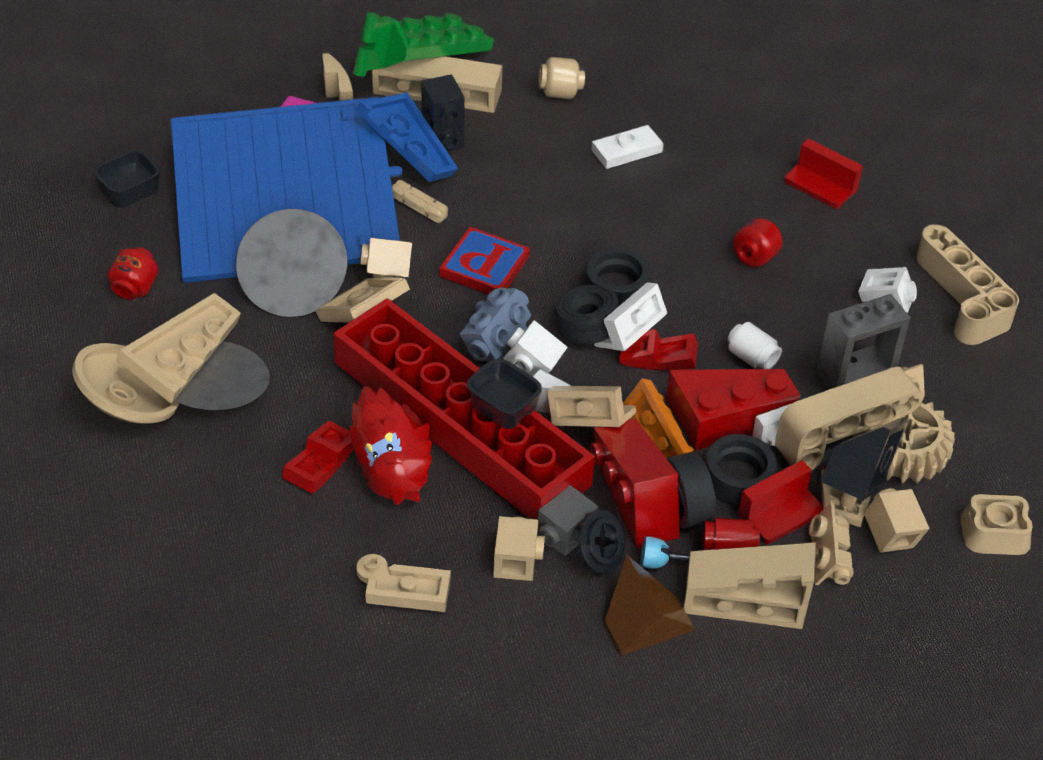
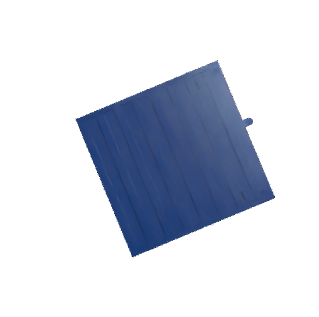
[171,97,402,283]

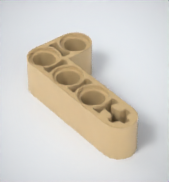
[916,225,1019,345]
[775,367,924,471]

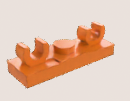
[623,378,694,458]

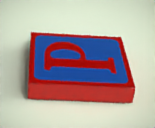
[439,227,530,294]

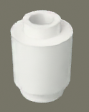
[728,322,782,369]

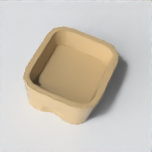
[961,494,1033,555]

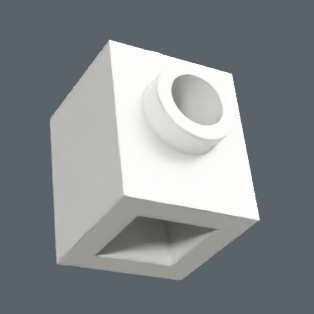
[503,320,568,376]

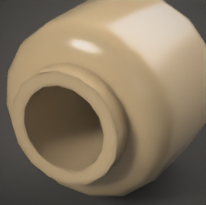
[538,57,585,99]

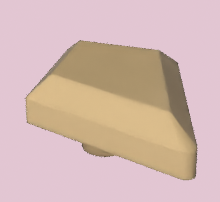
[821,469,871,527]

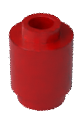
[702,518,760,551]

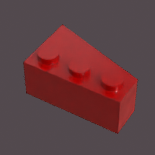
[665,369,800,451]
[590,418,680,549]

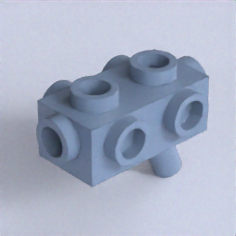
[460,287,532,361]

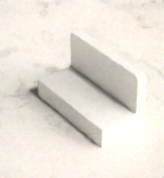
[594,282,668,351]

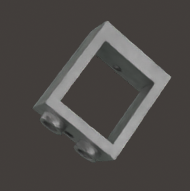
[816,294,911,390]

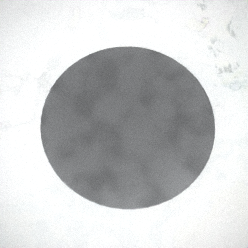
[236,209,347,317]
[174,341,270,410]

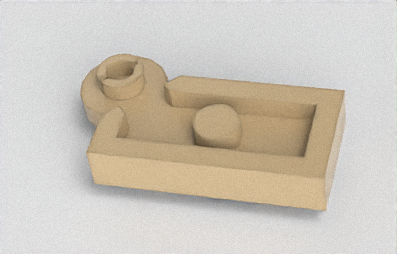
[357,554,451,612]

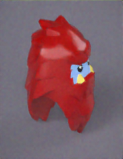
[350,386,432,505]

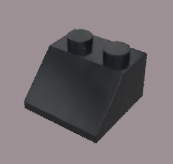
[820,417,909,501]

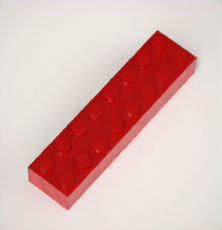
[333,298,595,520]

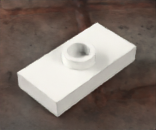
[591,125,663,169]

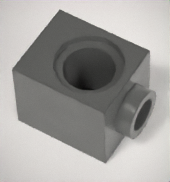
[537,485,599,556]

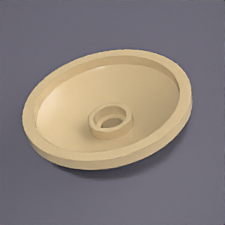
[72,343,179,424]

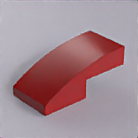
[619,329,698,370]
[282,420,354,494]

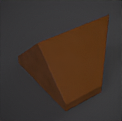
[604,555,694,656]

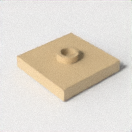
[316,278,410,323]

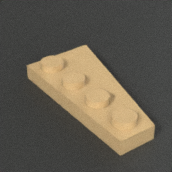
[117,293,241,404]

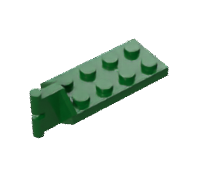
[353,12,494,77]

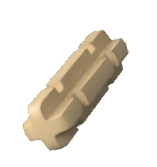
[392,180,448,223]

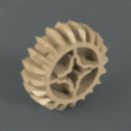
[853,402,955,484]

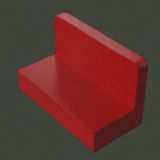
[784,138,863,209]
[738,460,823,545]

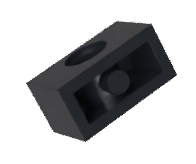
[421,74,465,151]

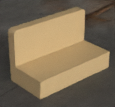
[547,386,636,427]

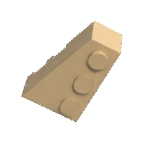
[683,543,816,629]

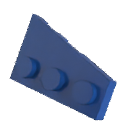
[355,92,458,182]

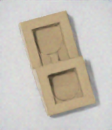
[322,53,353,101]

